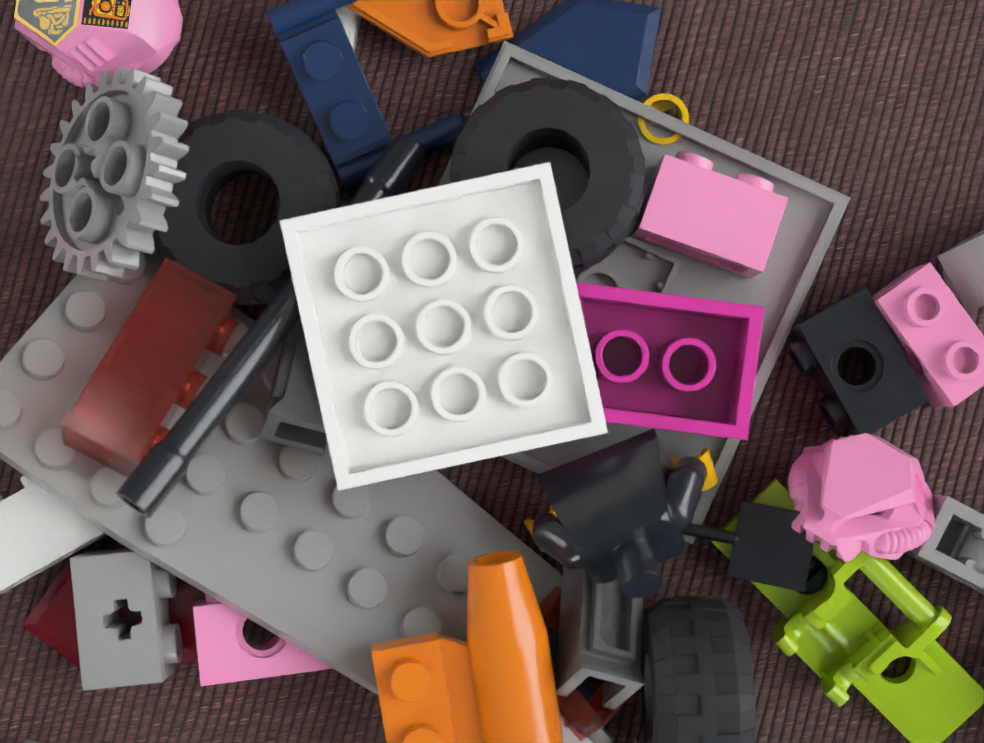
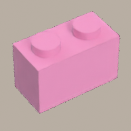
[631,151,788,279]

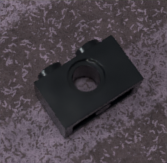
[786,287,930,437]

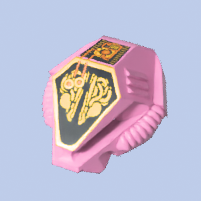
[14,0,183,89]

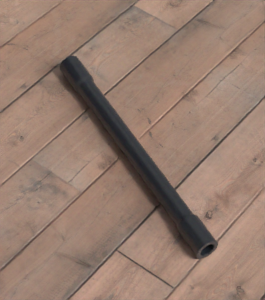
[116,135,427,518]

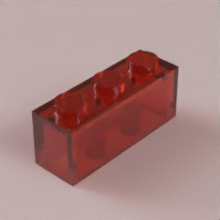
[62,257,240,477]

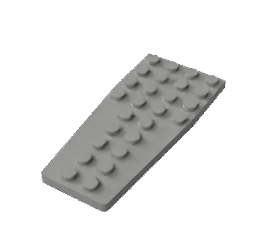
[0,250,562,695]

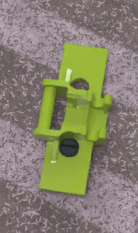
[711,478,984,743]

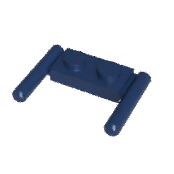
[266,0,467,189]

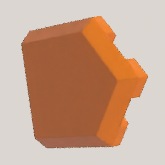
[345,0,514,58]

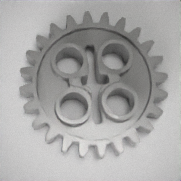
[40,66,189,281]

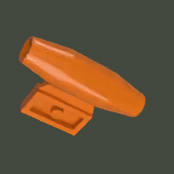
[370,551,563,743]

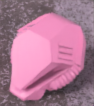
[788,433,935,562]

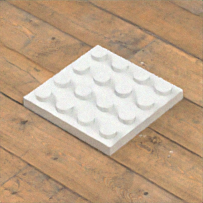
[280,162,608,491]

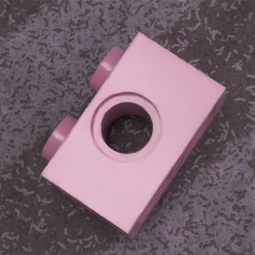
[871,262,984,407]
[192,593,333,686]

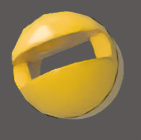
[638,93,689,145]

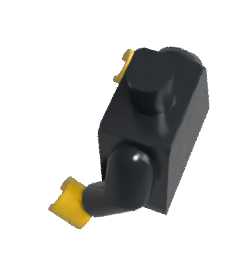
[524,428,718,598]

